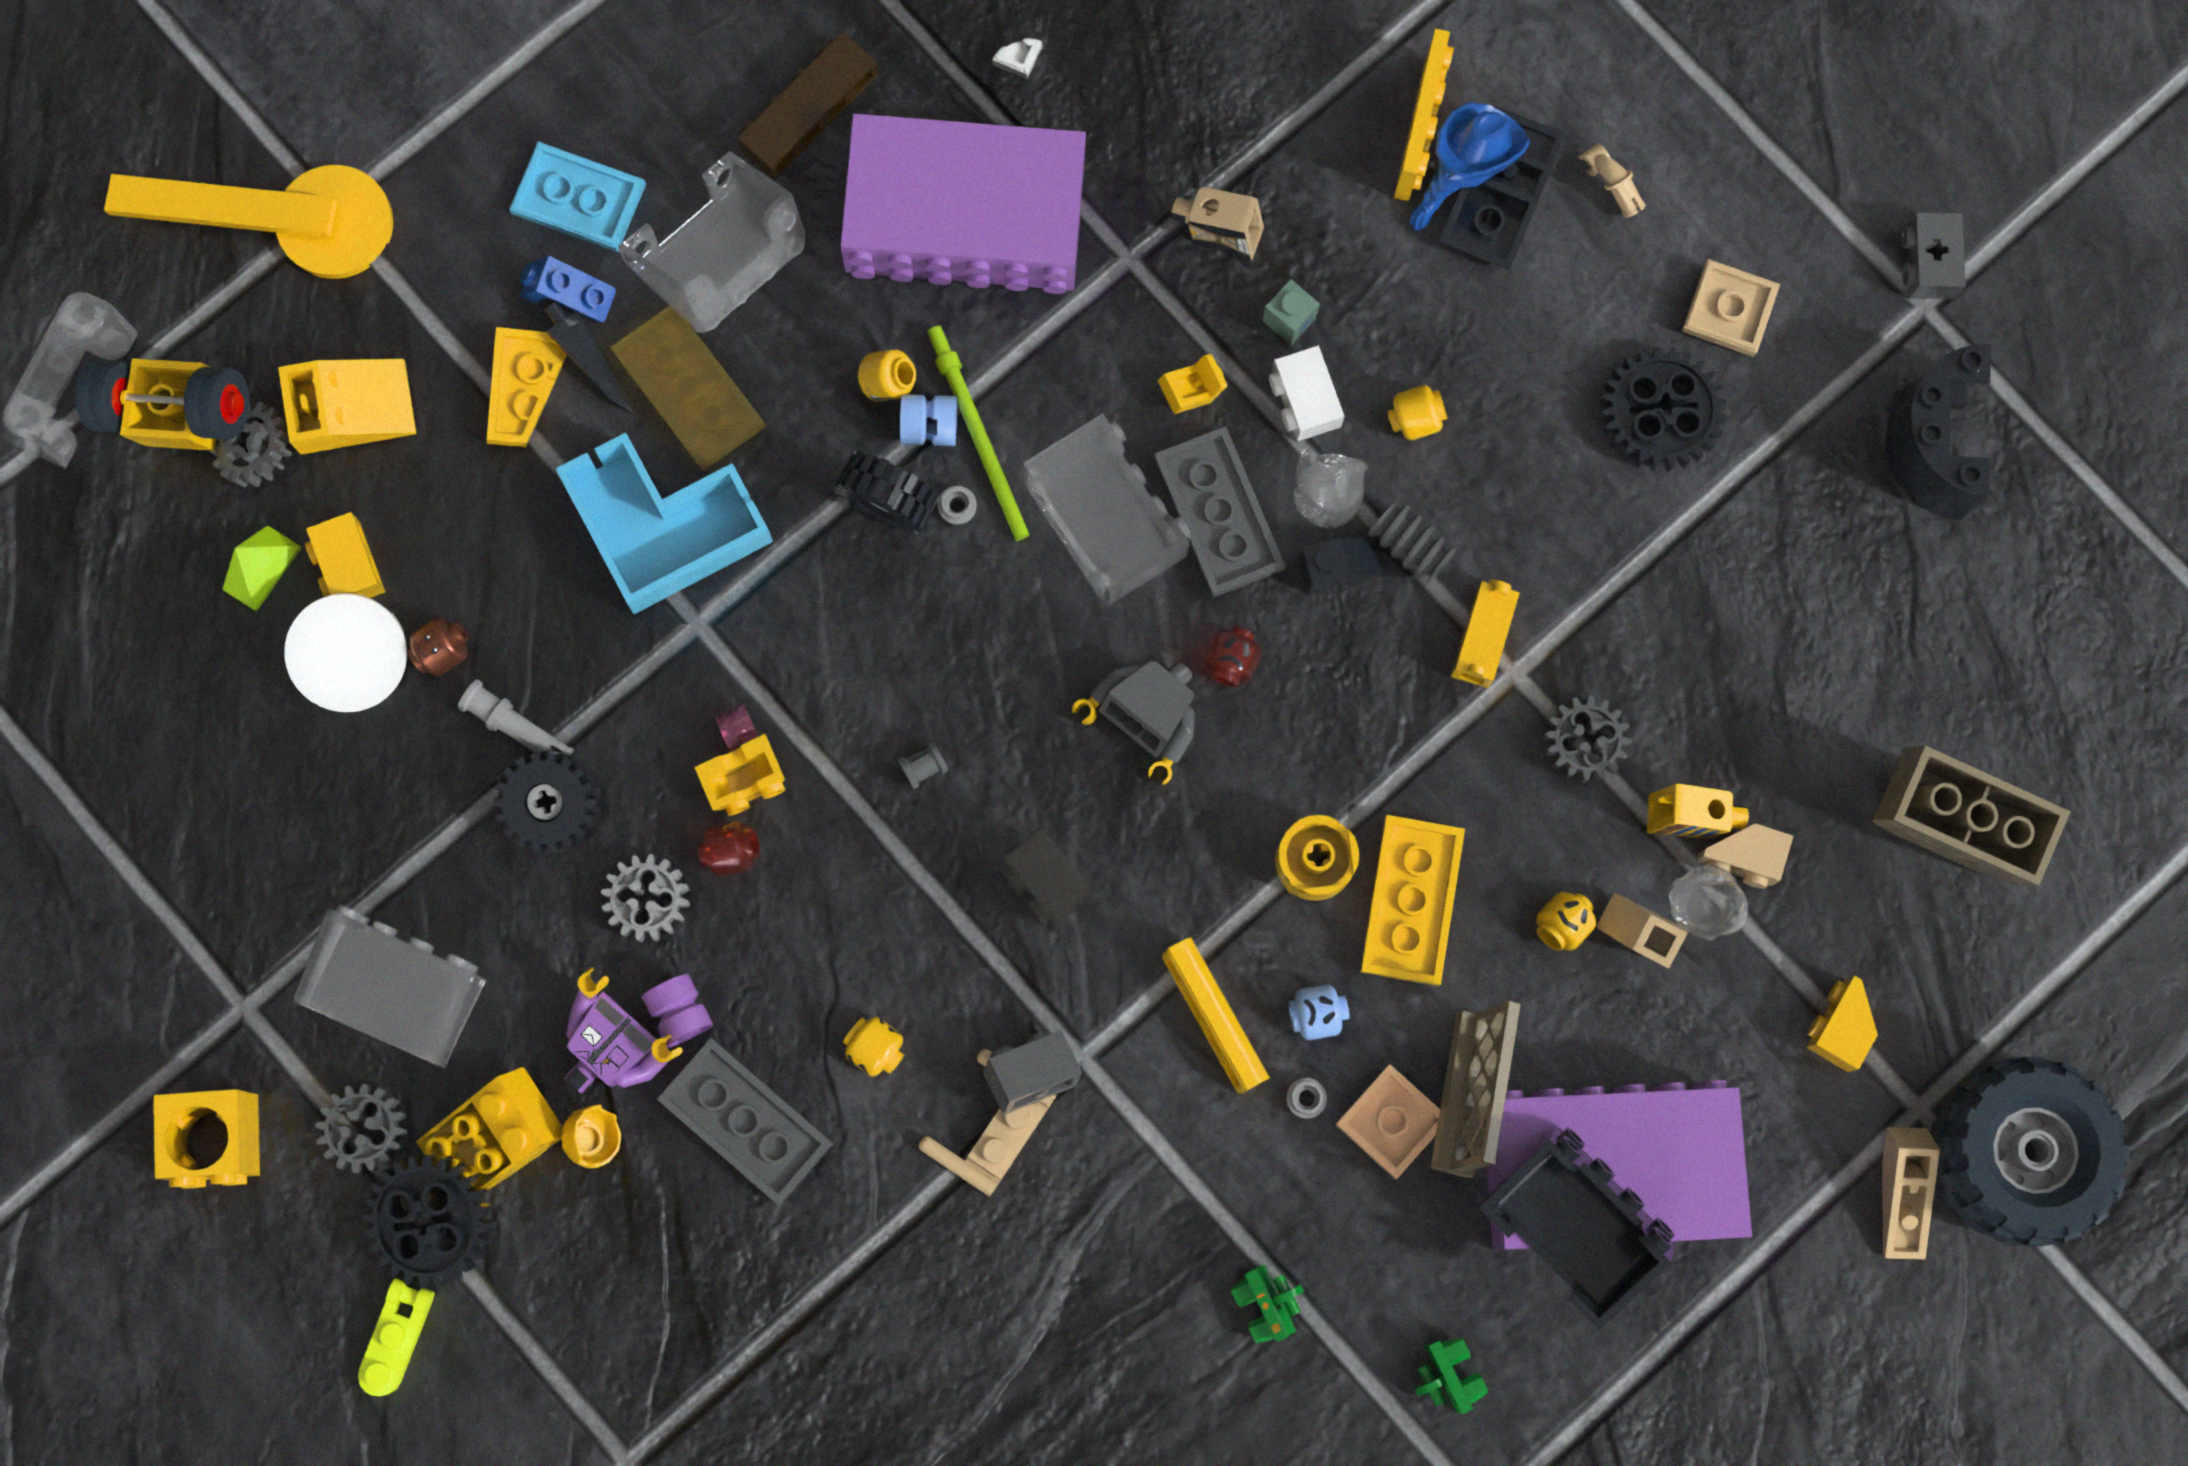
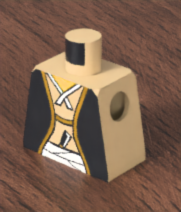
[1171,187,1264,262]

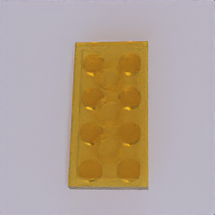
[610,303,766,472]

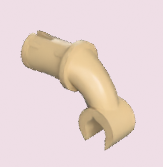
[1579,143,1646,218]

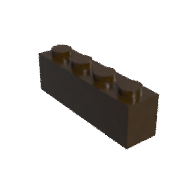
[738,32,878,181]

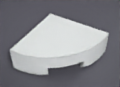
[992,38,1042,79]

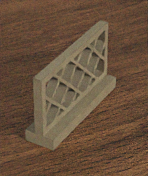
[1430,1001,1521,1178]

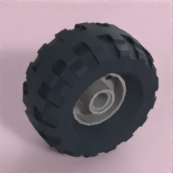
[1930,1057,2130,1247]

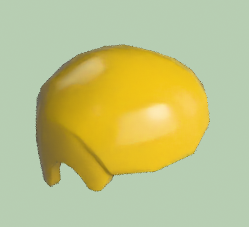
[561,1104,621,1169]

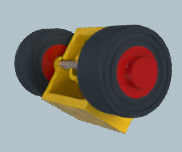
[75,359,250,451]

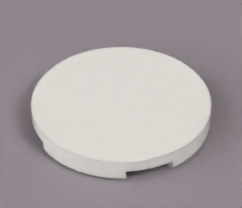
[285,593,408,712]

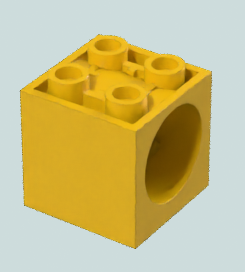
[154,1089,260,1189]

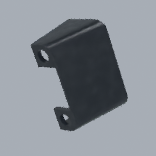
[1479,1127,1675,1330]

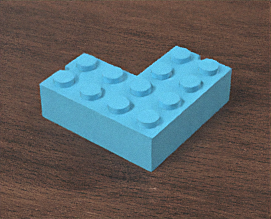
[556,433,773,614]

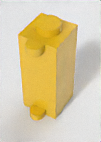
[1451,580,1520,688]

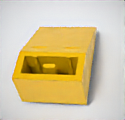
[278,359,417,455]
[416,1067,563,1190]

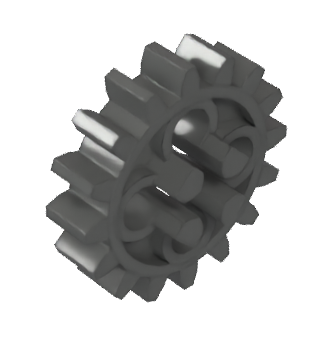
[1543,696,1632,783]
[315,1084,408,1173]

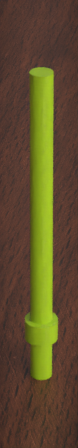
[927,326,1030,541]

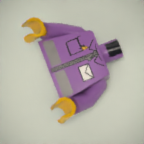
[564,967,682,1094]

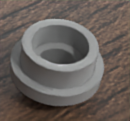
[938,486,977,525]
[1286,1078,1327,1119]

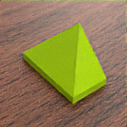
[222,525,302,612]

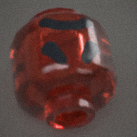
[1205,626,1263,688]

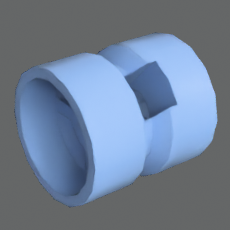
[900,394,957,447]

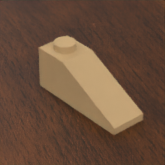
[1882,1127,1940,1259]

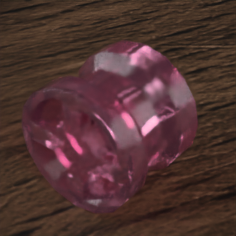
[715,704,758,753]

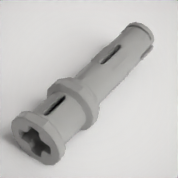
[458,679,574,754]

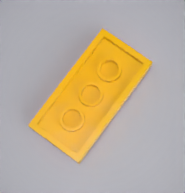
[1394,28,1454,201]
[1360,815,1465,986]

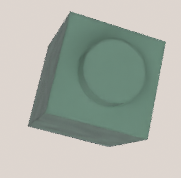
[1262,279,1320,346]

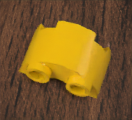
[694,734,785,816]

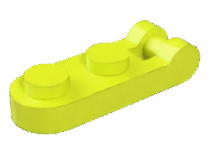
[358,1278,435,1396]

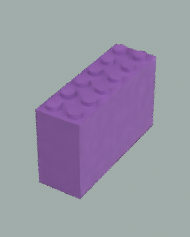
[841,114,1086,294]
[1487,1080,1752,1250]

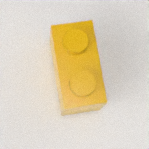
[305,512,385,598]

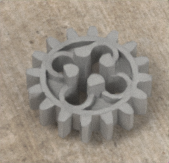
[601,854,690,942]

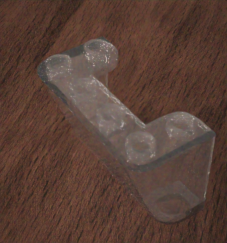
[618,151,805,333]
[3,292,138,469]
[293,904,486,1068]

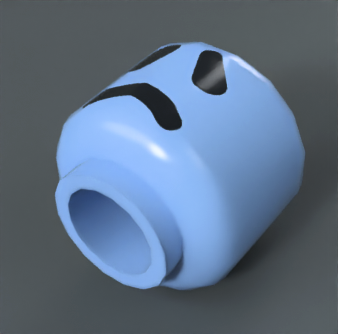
[1288,984,1349,1040]

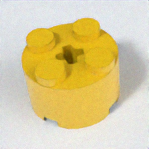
[1275,815,1359,901]

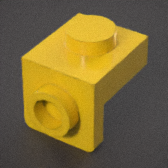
[1158,354,1227,414]

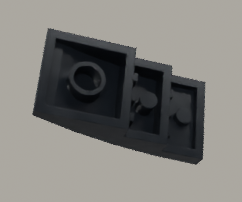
[1439,106,1566,271]

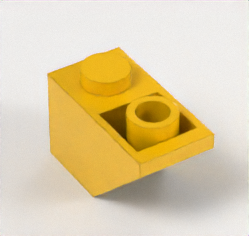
[1806,975,1878,1072]

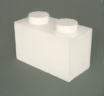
[1268,346,1345,441]

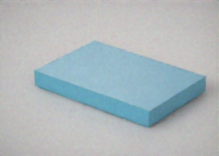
[509,142,646,252]

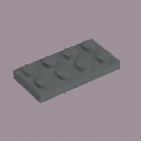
[1154,426,1286,598]
[657,1038,833,1206]

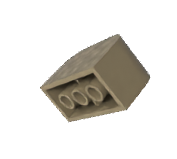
[1872,745,2071,886]

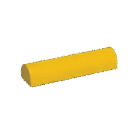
[1162,937,1270,1095]

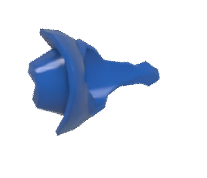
[1410,102,1531,231]

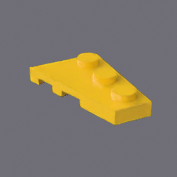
[487,327,567,447]

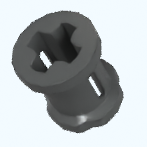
[897,740,949,789]

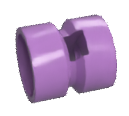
[642,974,713,1048]

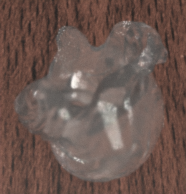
[1294,449,1369,527]
[1669,865,1748,941]

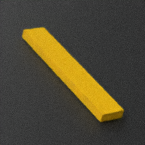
[104,174,337,238]

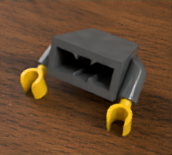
[1072,661,1195,785]

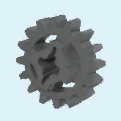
[210,402,292,488]

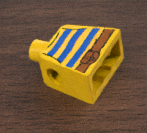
[1647,783,1749,838]

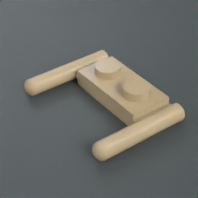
[919,1049,1057,1197]

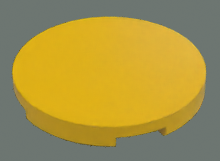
[276,165,393,279]

